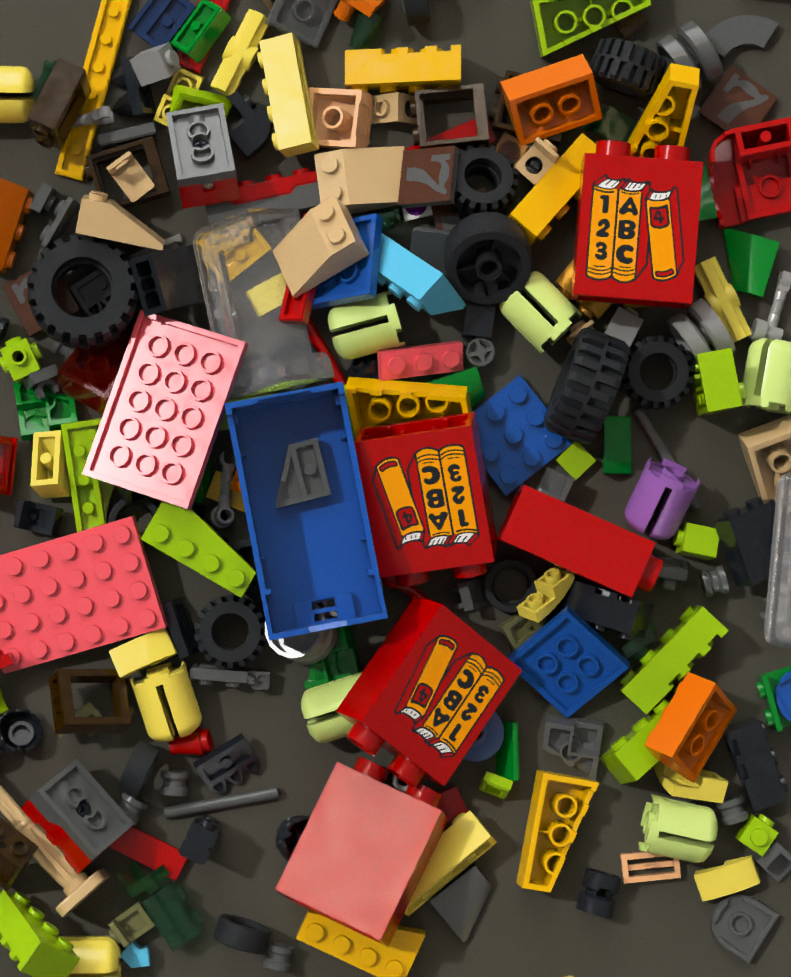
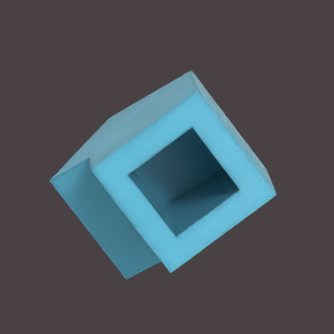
[121,940,151,968]

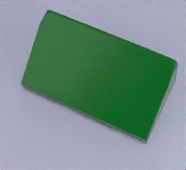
[170,0,231,64]
[602,416,631,474]
[495,720,520,781]

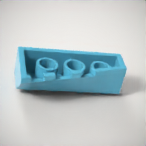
[377,233,466,315]

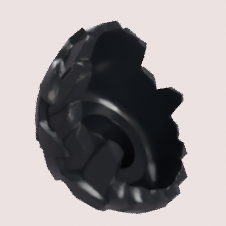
[0,709,43,754]
[275,815,310,861]

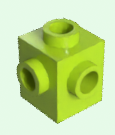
[0,336,43,383]

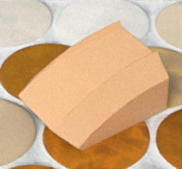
[308,87,374,150]

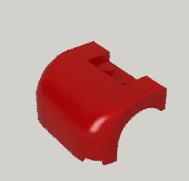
[707,117,791,230]

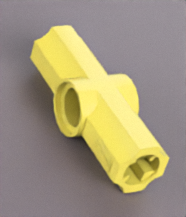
[210,9,269,96]
[695,256,752,343]

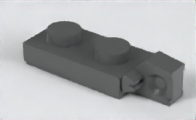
[189,663,271,690]

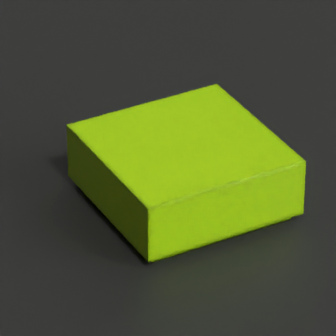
[555,441,596,481]
[478,771,513,799]

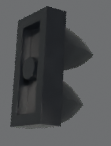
[110,56,156,117]
[162,597,200,659]

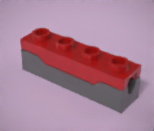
[205,168,320,232]

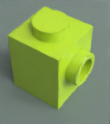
[673,522,719,560]
[734,813,779,857]

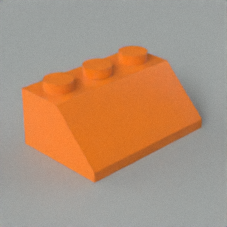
[500,54,603,146]
[0,178,34,274]
[644,672,737,783]

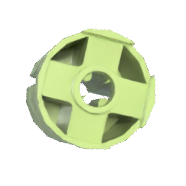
[499,271,583,355]
[328,290,406,360]
[742,338,791,414]
[301,671,363,743]
[638,794,718,863]

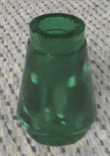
[348,13,385,50]

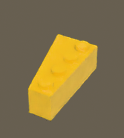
[345,44,461,94]
[627,63,700,158]
[508,133,596,246]
[345,377,472,438]
[516,769,599,893]
[296,909,426,977]

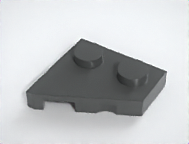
[275,438,331,509]

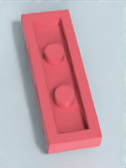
[377,340,464,381]

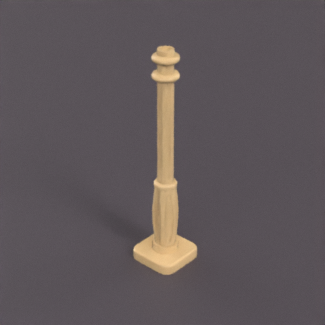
[0,785,110,917]

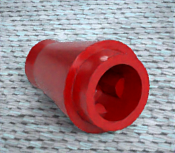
[169,727,213,755]

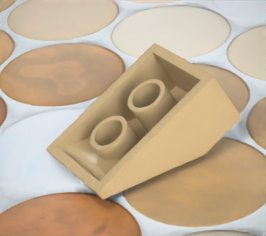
[314,146,405,214]
[75,190,165,251]
[273,195,369,298]
[738,415,791,516]

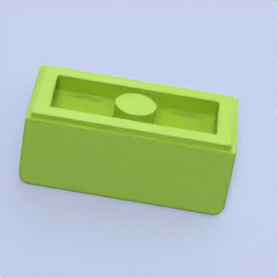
[170,84,232,118]

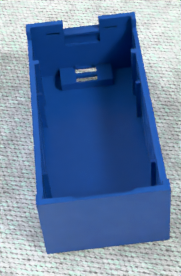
[225,381,388,641]

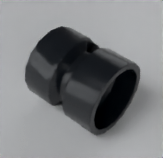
[576,868,622,918]

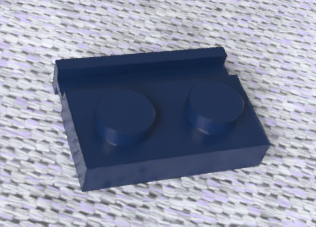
[128,0,196,47]

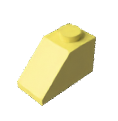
[30,430,70,499]

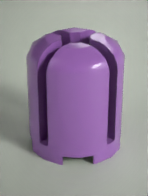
[624,457,701,540]

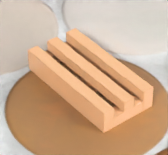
[620,851,681,884]

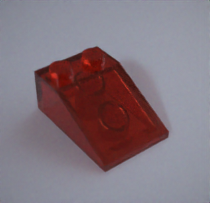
[57,325,134,415]

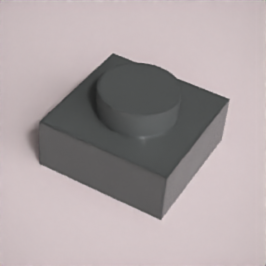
[29,182,57,217]

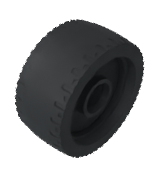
[444,211,532,305]

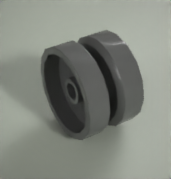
[655,21,724,90]

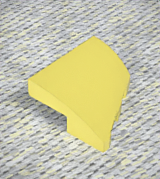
[653,761,728,804]

